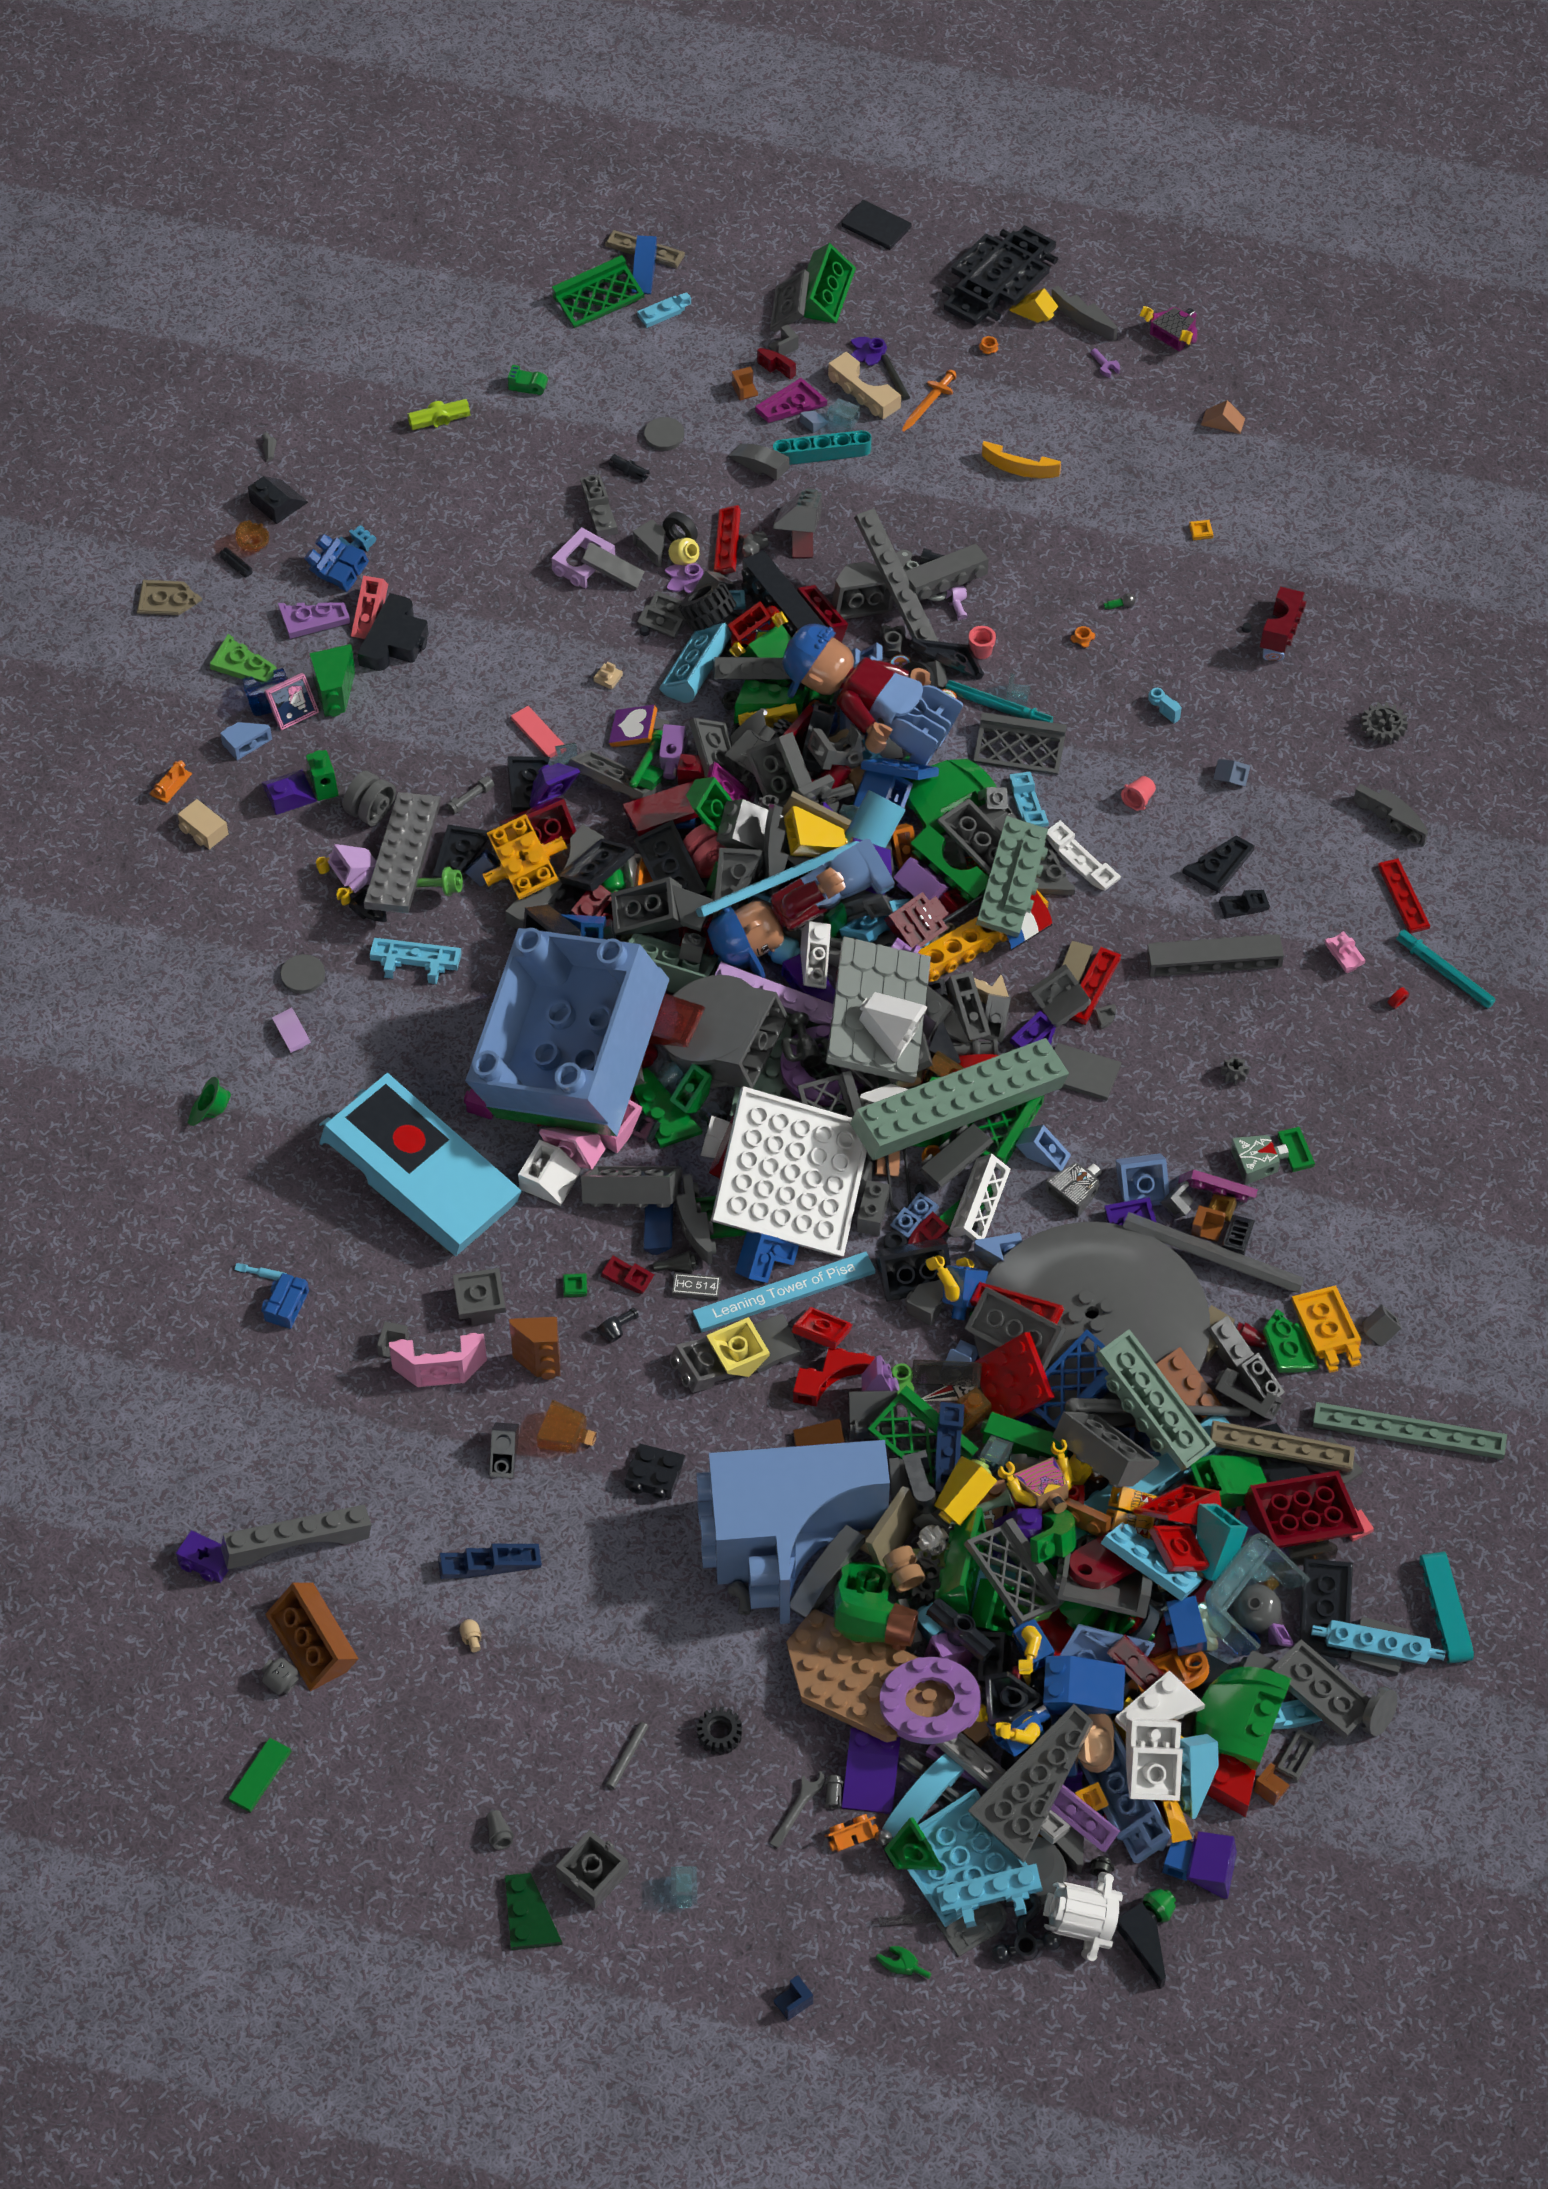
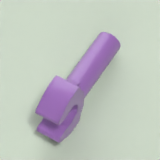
[1090,348,1120,378]

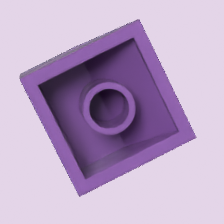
[893,857,951,900]

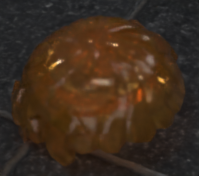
[235,520,269,552]

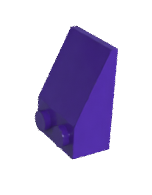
[842,1728,901,1814]

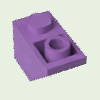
[861,1355,899,1391]

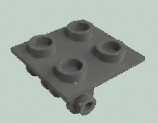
[849,1391,898,1439]

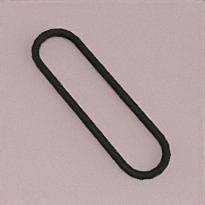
[885,1148,912,1213]

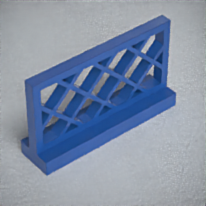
[1034,1330,1109,1430]

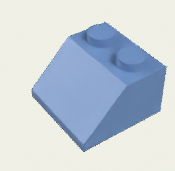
[1116,1153,1169,1206]

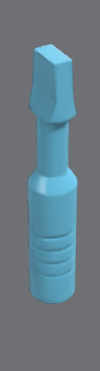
[235,1263,287,1280]

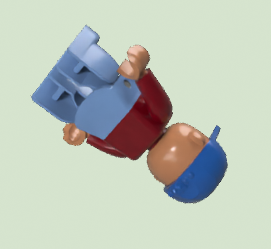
[782,624,963,765]
[708,839,895,979]

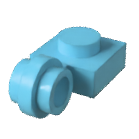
[1148,688,1182,723]

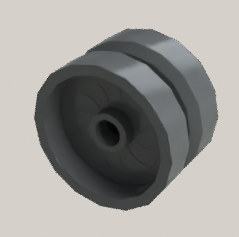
[343,770,396,826]

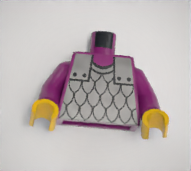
[1139,306,1198,352]

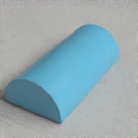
[659,623,731,703]
[845,790,905,848]

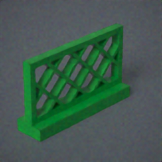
[552,255,644,328]
[957,1095,1044,1165]
[868,1385,979,1485]

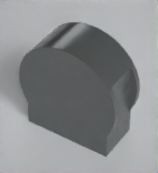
[659,975,789,1089]

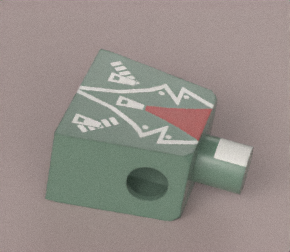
[1231,1135,1289,1185]

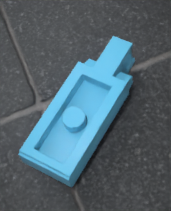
[637,293,691,328]

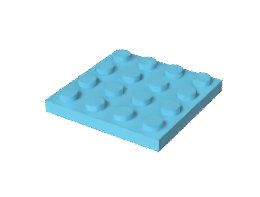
[907,1788,1028,1927]

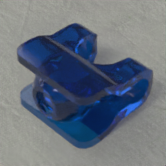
[242,668,288,716]

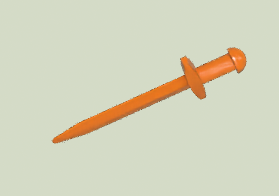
[902,370,956,431]

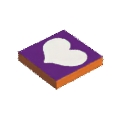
[609,704,657,747]

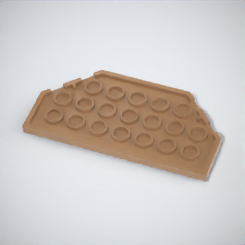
[786,1609,982,1742]

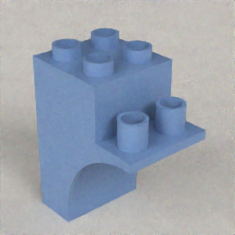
[696,1440,890,1624]

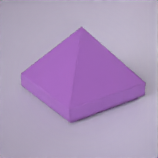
[1268,1623,1294,1647]

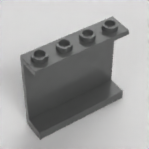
[1054,1553,1152,1618]

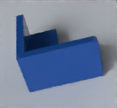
[735,1231,799,1283]

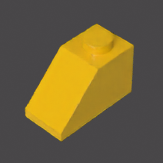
[1009,288,1058,323]

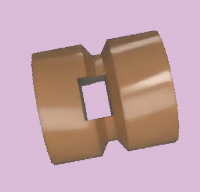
[883,1546,925,1592]

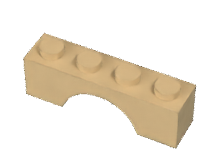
[828,352,901,419]

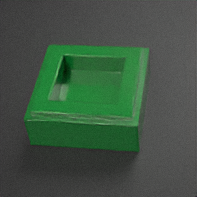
[563,1273,587,1297]

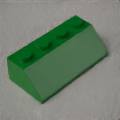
[804,243,856,323]
[935,1507,987,1615]

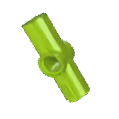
[407,399,471,430]

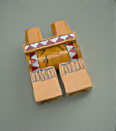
[1106,1486,1160,1539]

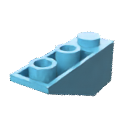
[1179,1734,1219,1819]

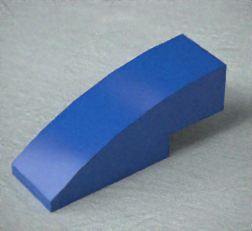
[632,235,657,294]

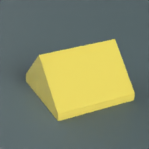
[706,1317,770,1377]

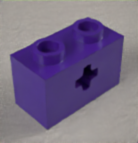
[176,1530,229,1583]

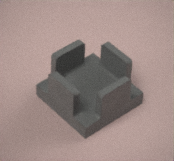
[453,1268,506,1326]

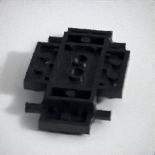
[942,225,1058,326]

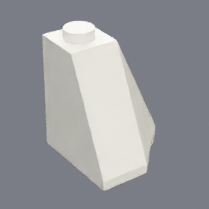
[859,992,927,1063]

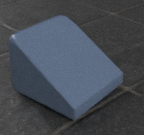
[800,411,828,433]

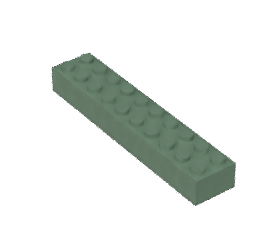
[850,1038,1069,1160]

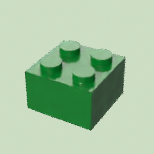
[971,1578,1030,1639]

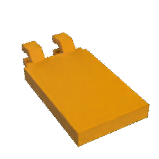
[1291,1285,1361,1373]

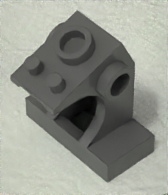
[807,724,865,770]

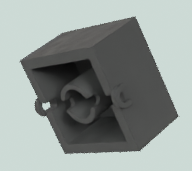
[556,1830,629,1909]

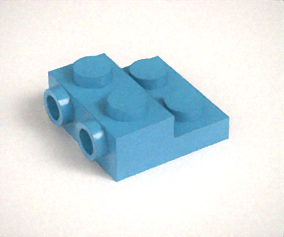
[840,911,893,942]

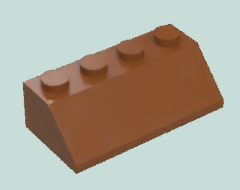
[265,1583,359,1691]

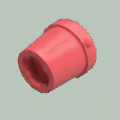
[968,626,996,659]
[1121,776,1156,811]

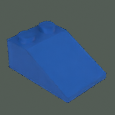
[1043,1656,1125,1715]

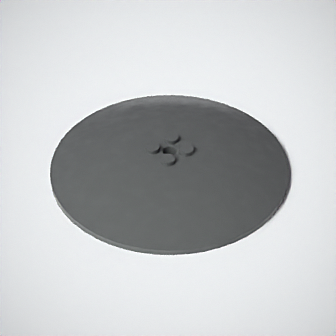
[974,1222,1210,1428]

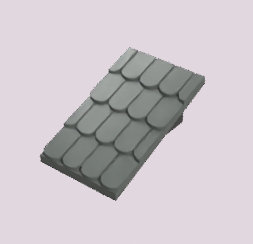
[826,937,931,1083]

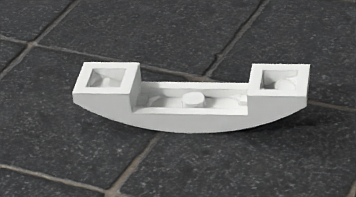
[1046,820,1121,891]

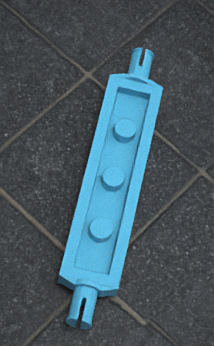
[1311,1620,1445,1665]

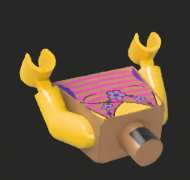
[998,1439,1073,1514]

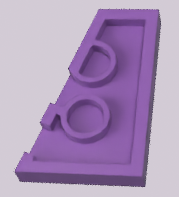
[278,603,350,639]

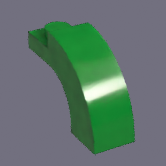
[1030,1509,1076,1564]

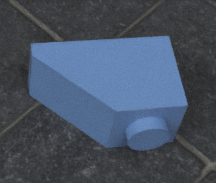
[220,722,272,760]
[1015,1125,1071,1172]

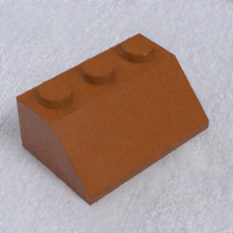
[509,1317,561,1380]

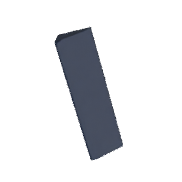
[643,1203,673,1255]

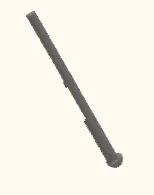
[1064,1398,1250,1417]

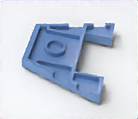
[1059,1624,1155,1717]

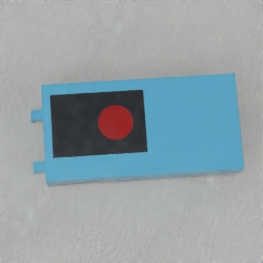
[319,1073,522,1256]

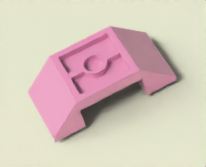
[389,1333,487,1387]

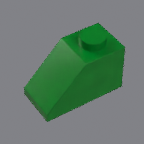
[670,1064,712,1113]

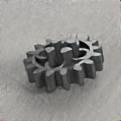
[1361,702,1408,744]
[901,1551,945,1604]

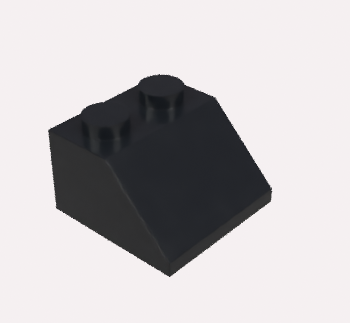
[248,476,308,524]

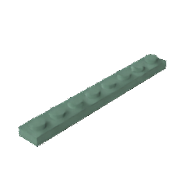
[1313,1402,1507,1459]

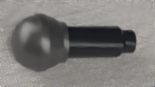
[875,1829,894,1867]

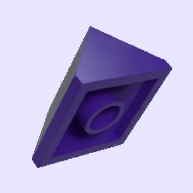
[1186,1831,1237,1899]

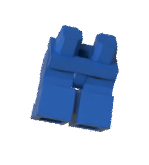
[304,534,369,592]

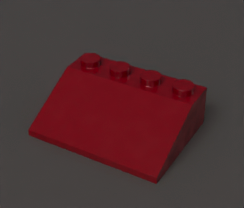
[1243,1471,1364,1549]

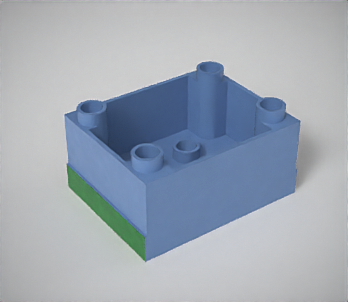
[465,928,669,1137]

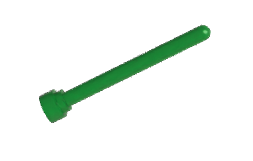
[629,730,663,788]

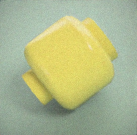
[669,538,700,565]

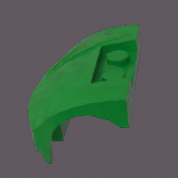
[905,759,997,834]
[1191,1667,1292,1771]

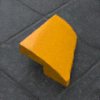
[1160,1800,1192,1843]

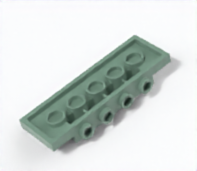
[976,816,1048,938]
[1095,1329,1216,1471]

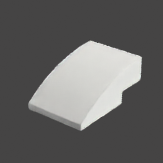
[1126,1718,1183,1801]

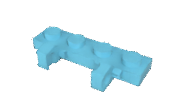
[370,938,462,984]
[936,1864,1043,1928]

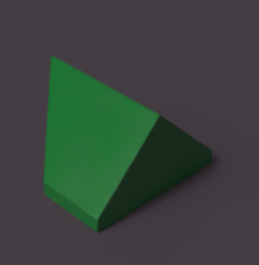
[884,1817,944,1870]

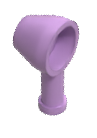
[946,585,968,620]

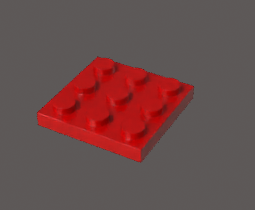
[972,1332,1055,1420]

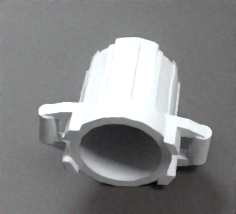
[1043,1872,1123,1961]

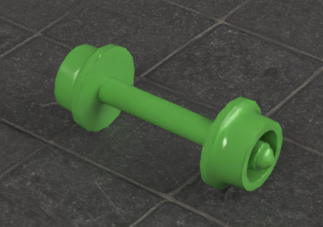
[416,867,463,896]

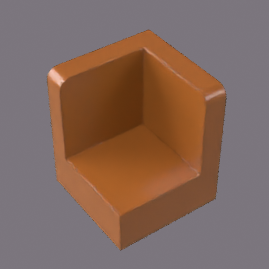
[732,366,758,401]
[1191,1205,1226,1242]
[1254,1763,1290,1806]

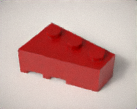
[1206,1754,1256,1817]

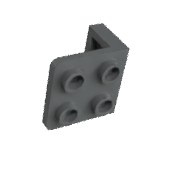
[1029,964,1091,1027]

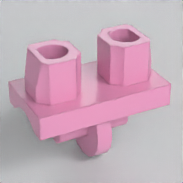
[1324,931,1365,973]

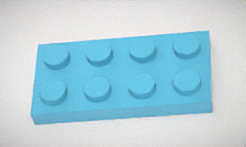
[1101,1522,1203,1601]

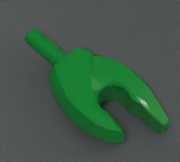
[876,1946,932,1979]

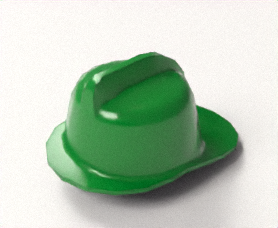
[188,1077,231,1126]

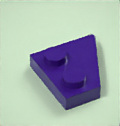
[1010,1011,1056,1049]

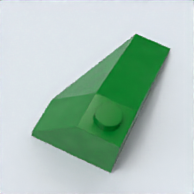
[686,777,732,833]

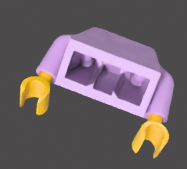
[316,844,377,905]

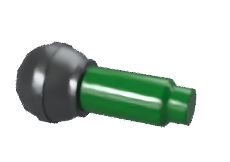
[1104,593,1136,609]

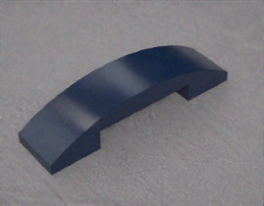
[934,1402,964,1494]

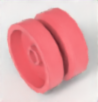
[683,824,726,878]

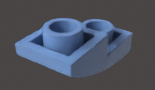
[890,1192,939,1239]

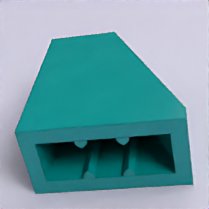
[1197,1503,1248,1581]

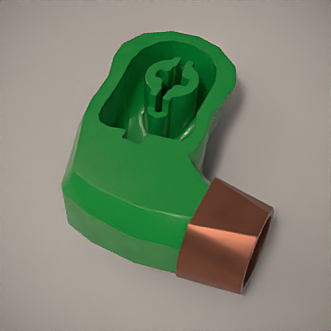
[833,1562,919,1650]

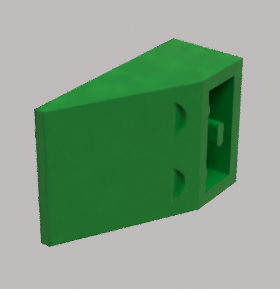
[1188,1455,1267,1510]

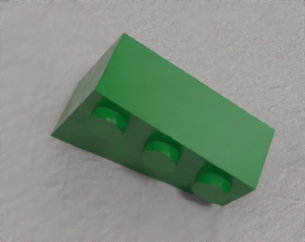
[734,680,808,723]

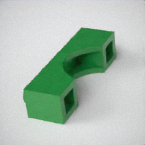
[911,824,989,905]

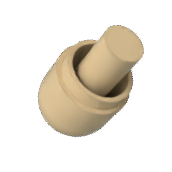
[460,1619,481,1652]

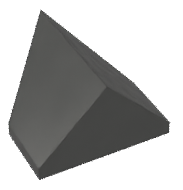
[672,885,713,932]

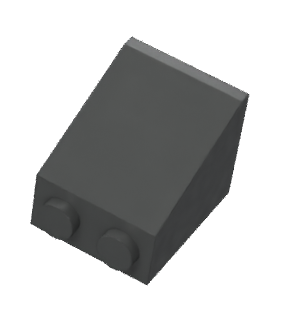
[716,799,787,855]

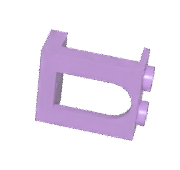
[552,527,615,589]

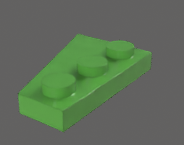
[210,634,277,686]

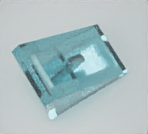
[980,1435,1014,1472]

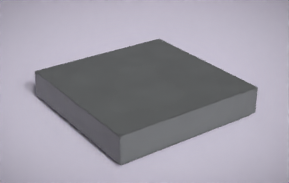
[1350,1616,1410,1676]

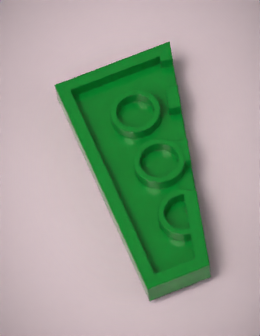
[632,1068,702,1149]

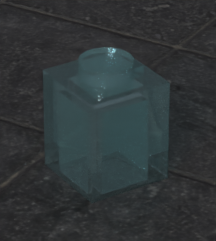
[827,398,860,432]
[671,1866,697,1908]

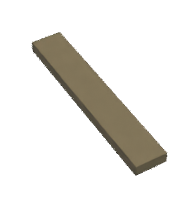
[1210,1420,1355,1472]

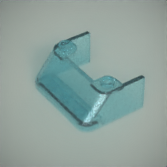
[1205,1533,1310,1657]

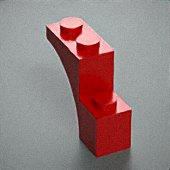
[793,1348,875,1407]

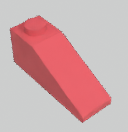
[351,575,388,639]

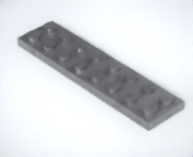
[364,792,441,913]

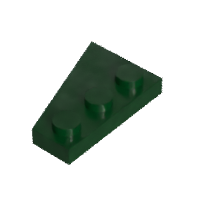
[505,1873,563,1950]

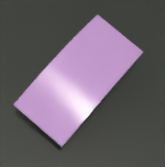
[272,1008,311,1053]

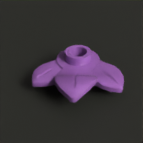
[665,563,703,594]

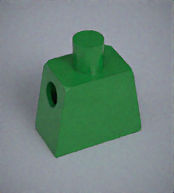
[306,750,339,801]

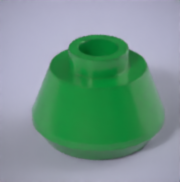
[1143,1889,1176,1923]

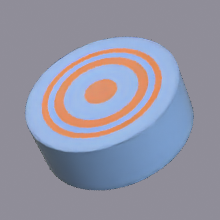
[1263,648,1284,661]

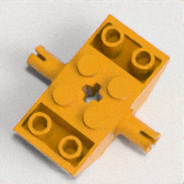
[482,814,567,900]

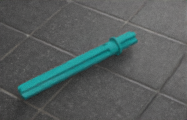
[945,680,1053,723]
[1396,929,1496,1008]

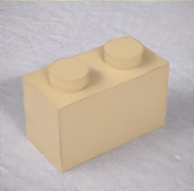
[178,799,228,849]

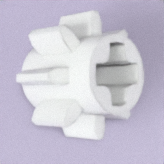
[917,1525,949,1555]

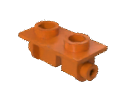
[149,760,192,803]
[825,1814,879,1852]

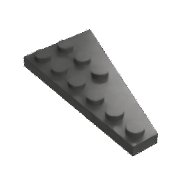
[968,1704,1093,1863]

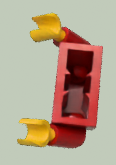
[728,601,788,657]

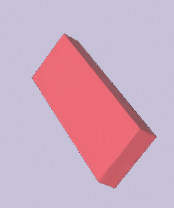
[511,706,566,758]

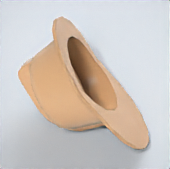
[1077,1714,1114,1773]

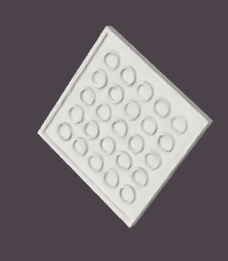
[711,1086,867,1257]

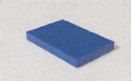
[861,757,939,780]

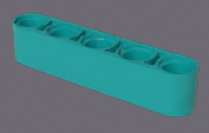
[773,430,872,465]
[1419,1551,1474,1664]

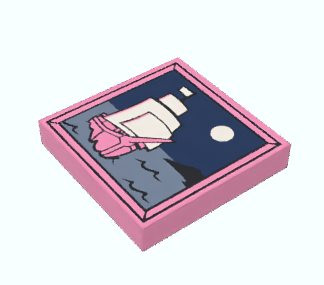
[265,673,319,730]

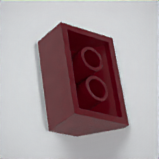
[499,797,576,845]

